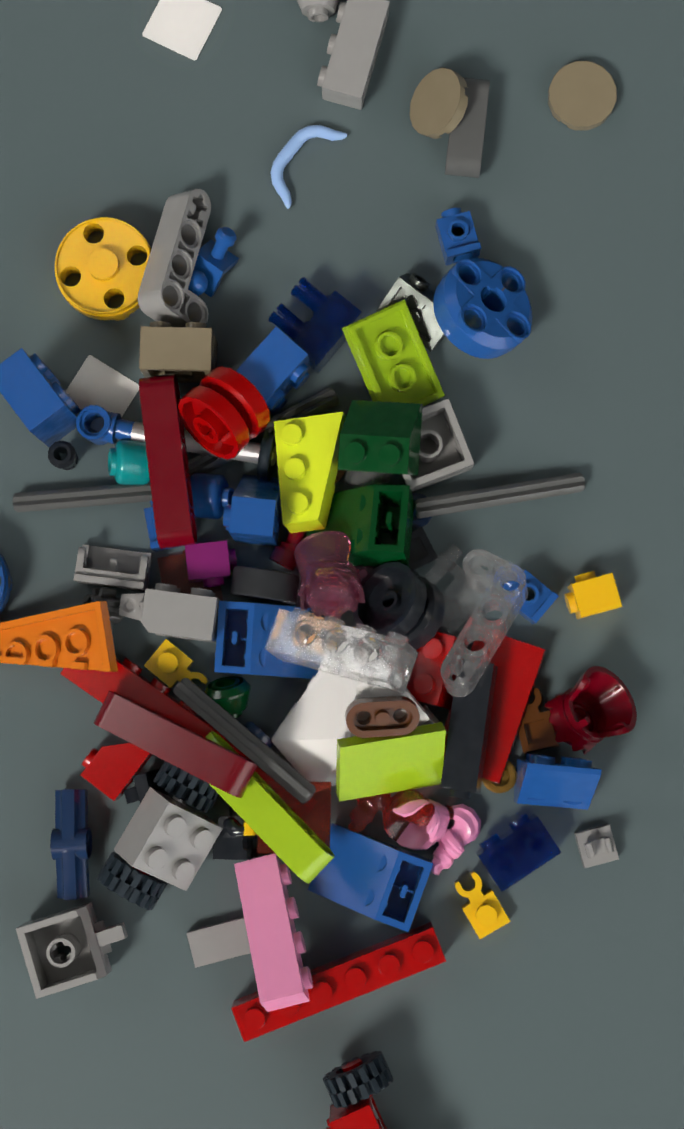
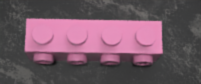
[234,853,313,1012]

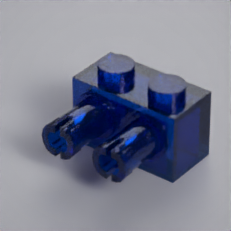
[268,277,362,373]
[476,813,562,892]

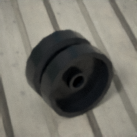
[352,562,445,652]

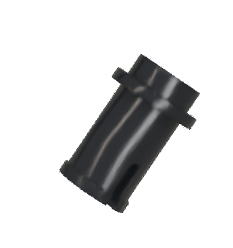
[48,441,79,470]

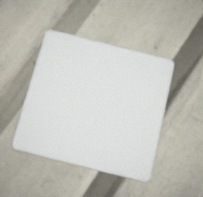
[142,0,222,61]
[66,355,139,432]

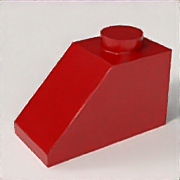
[80,743,153,801]

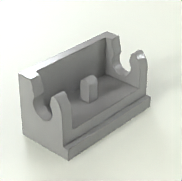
[73,544,153,591]

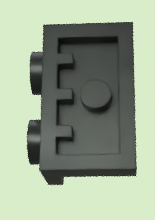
[376,273,444,352]

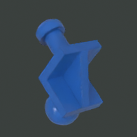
[188,227,239,297]

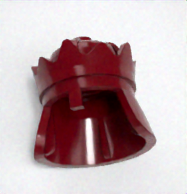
[545,666,637,755]

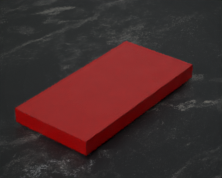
[444,627,546,784]

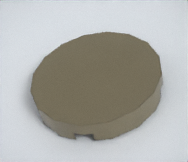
[548,61,617,130]
[410,68,468,139]

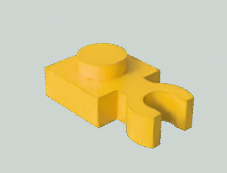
[144,639,209,688]
[454,871,511,939]

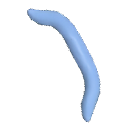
[270,125,347,209]

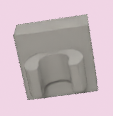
[574,824,619,868]

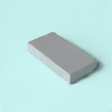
[186,917,251,968]

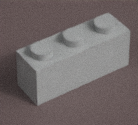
[317,0,390,110]

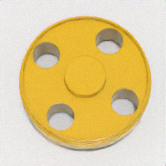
[55,217,151,321]

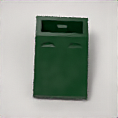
[304,484,414,567]

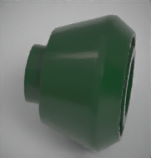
[204,676,251,718]

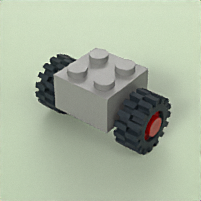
[97,761,223,910]

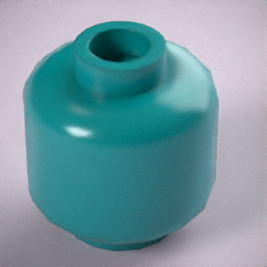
[108,440,150,485]

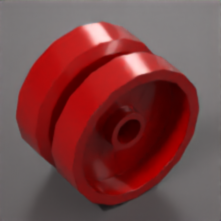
[178,366,270,459]

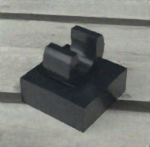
[124,769,168,804]

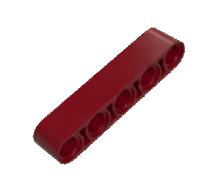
[139,373,197,549]
[94,690,258,798]

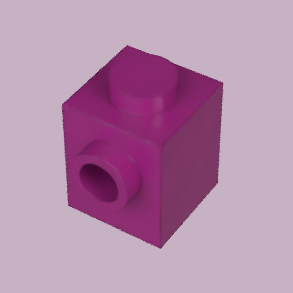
[185,540,237,587]

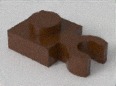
[518,688,559,754]

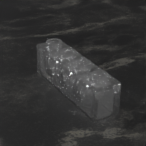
[264,608,419,693]

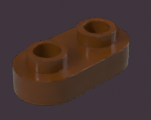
[345,696,420,738]

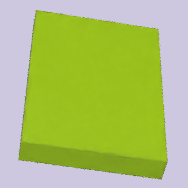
[342,299,445,406]
[336,722,446,802]

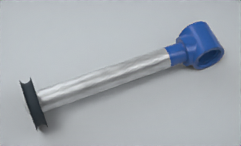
[76,405,277,482]

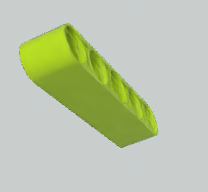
[205,731,335,883]

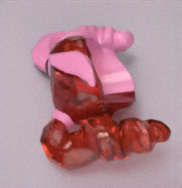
[348,789,481,876]

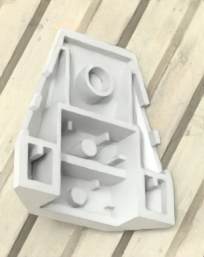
[271,627,448,792]

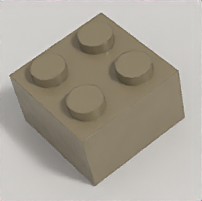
[139,321,218,383]

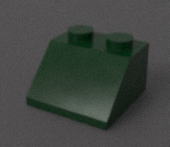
[338,400,423,475]

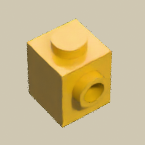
[564,571,622,619]

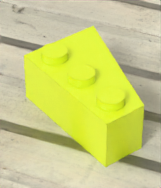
[274,412,346,533]

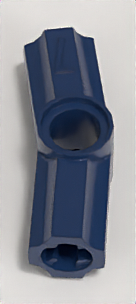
[50,789,92,900]

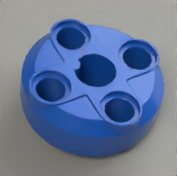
[433,258,533,359]

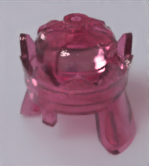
[294,531,365,621]

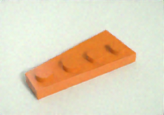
[0,601,118,672]

